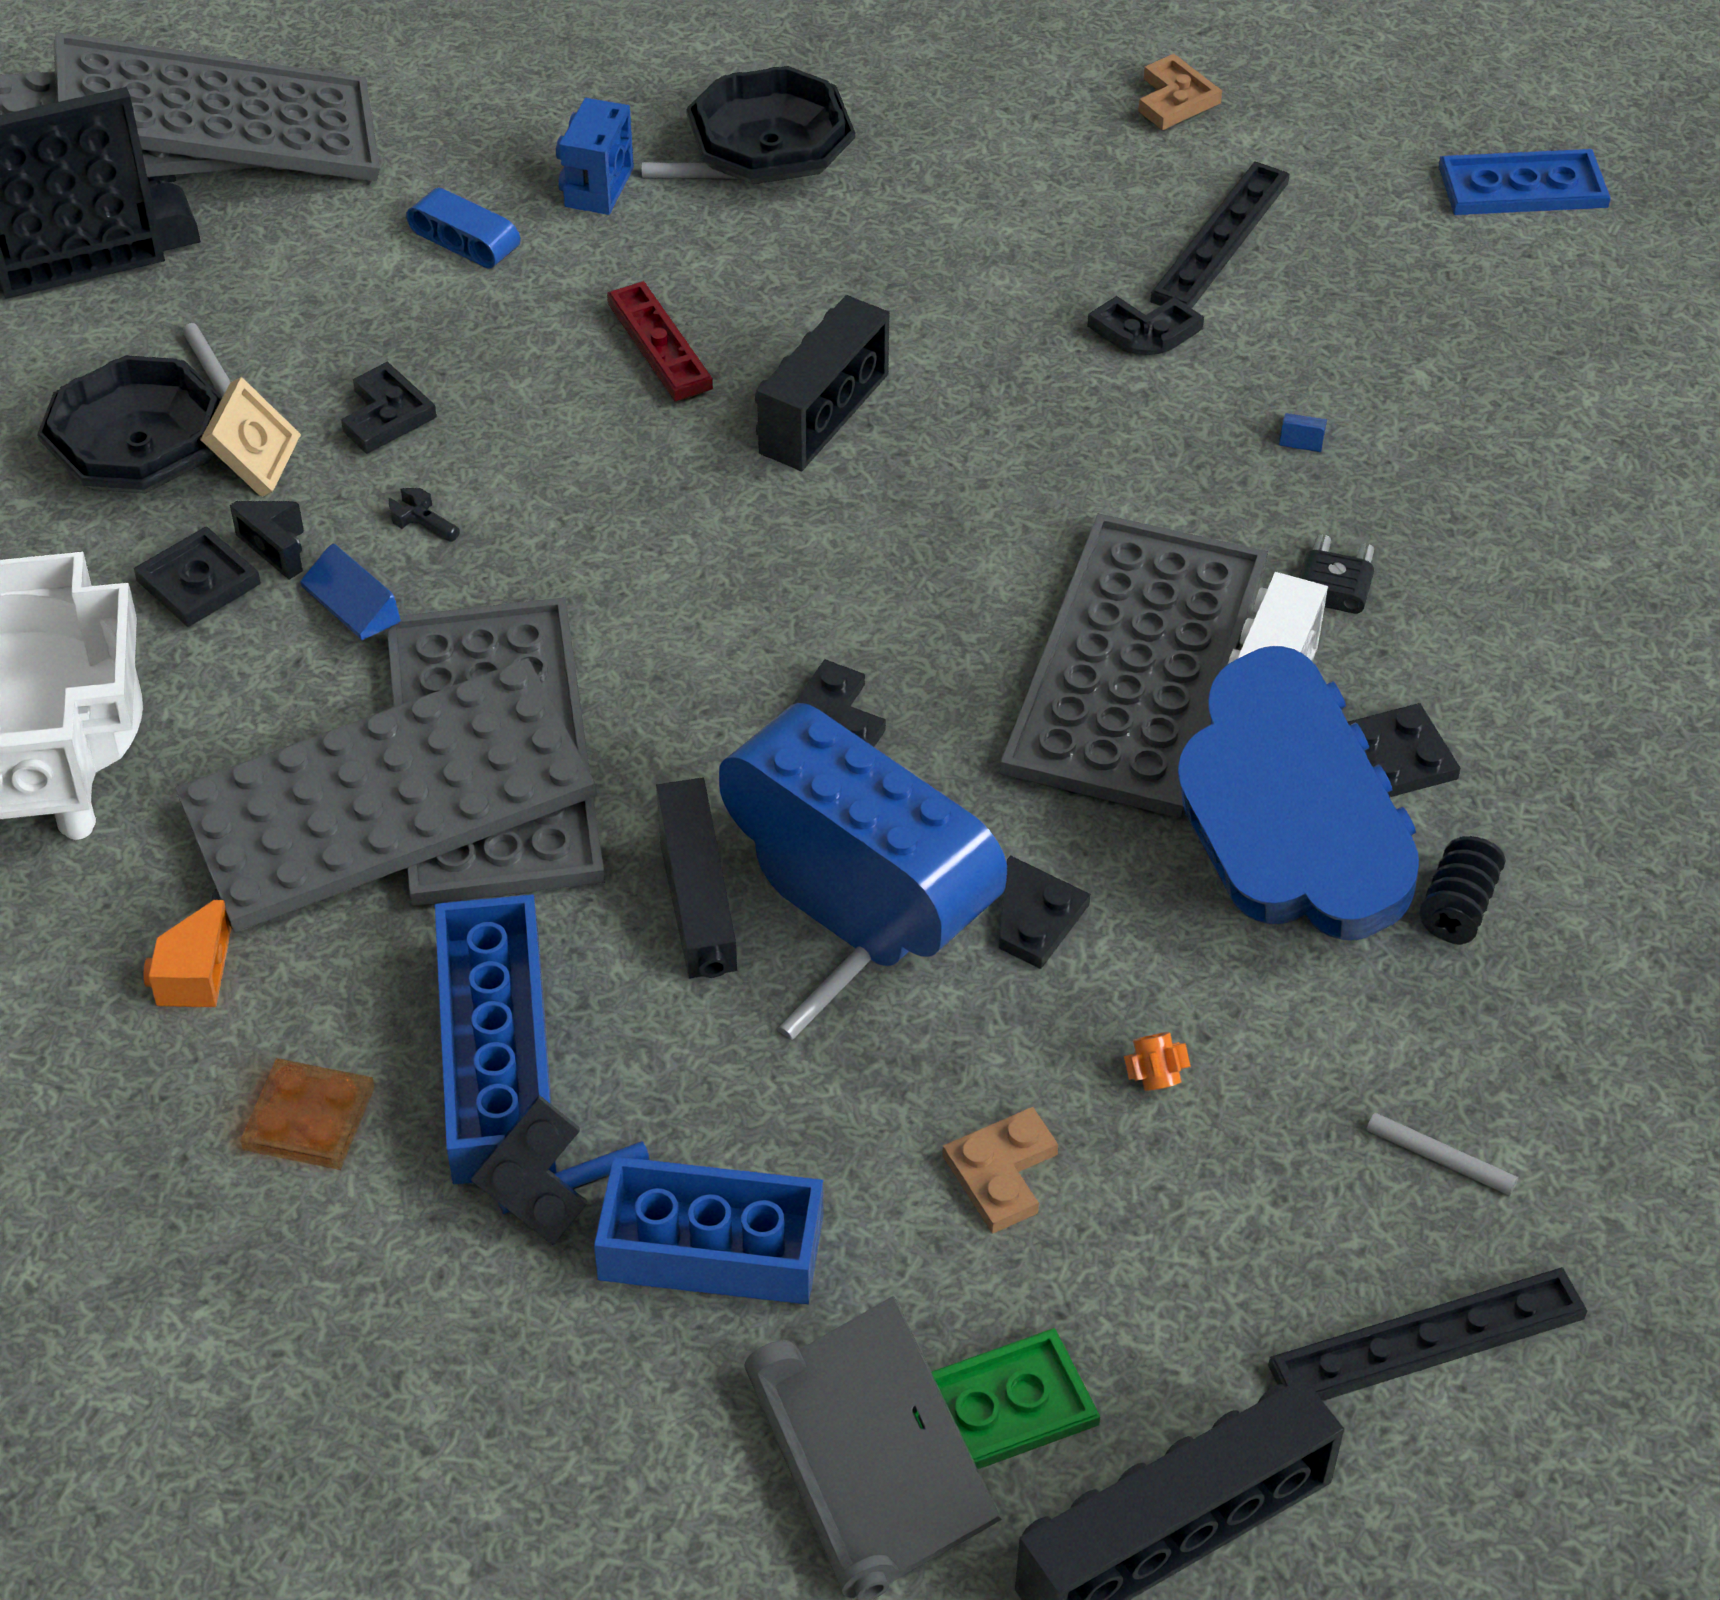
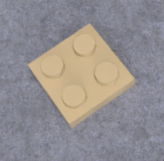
[201,377,301,497]

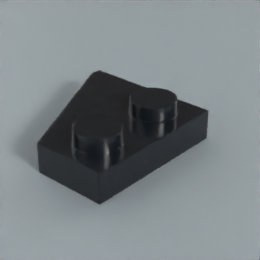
[999,855,1091,969]

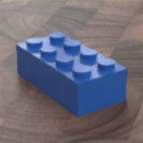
[594,1156,824,1305]

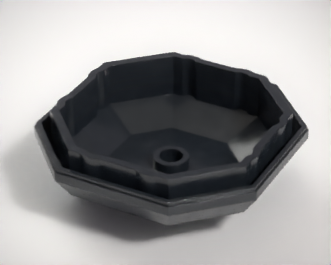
[686,66,855,185]
[37,355,222,494]

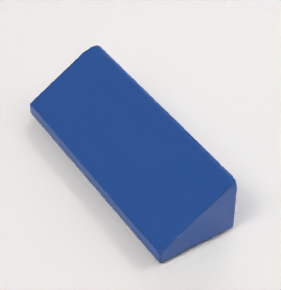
[300,544,401,640]

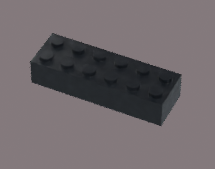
[1015,1377,1344,1600]

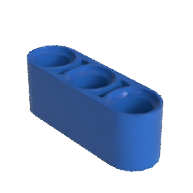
[406,187,521,269]

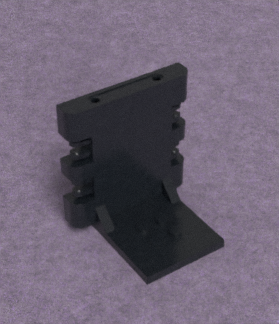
[0,87,201,299]

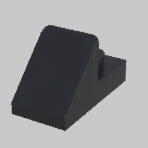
[230,501,304,580]

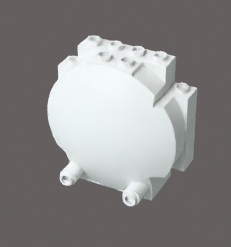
[0,552,143,840]

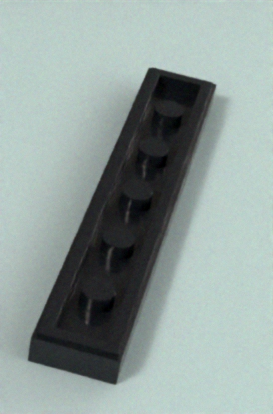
[1150,161,1290,308]
[1268,1267,1588,1401]

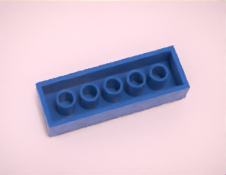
[435,894,557,1185]

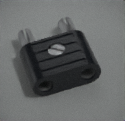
[1299,534,1374,614]

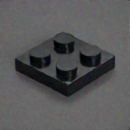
[133,526,261,627]
[1348,703,1461,797]

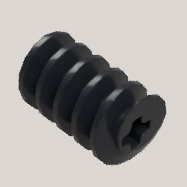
[1419,836,1506,945]

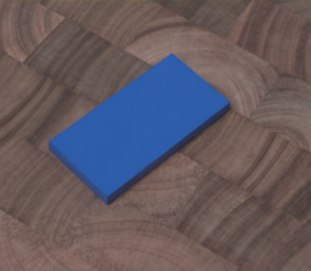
[1438,149,1611,215]

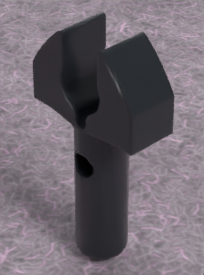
[389,488,460,542]

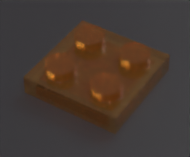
[240,1058,375,1170]

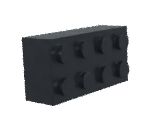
[755,295,890,472]

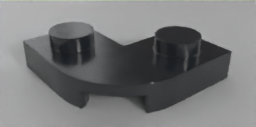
[1087,296,1204,355]

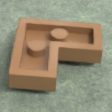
[1138,54,1222,130]
[942,1107,1058,1234]

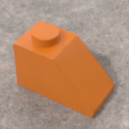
[144,900,231,1007]

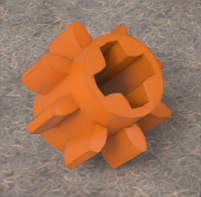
[1124,1032,1191,1091]

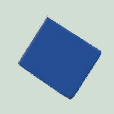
[1279,413,1327,452]

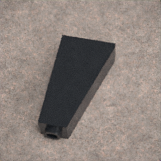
[656,777,737,979]

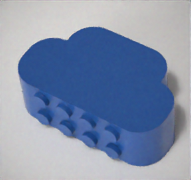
[1178,646,1419,940]
[719,703,1007,966]

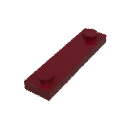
[607,281,713,402]

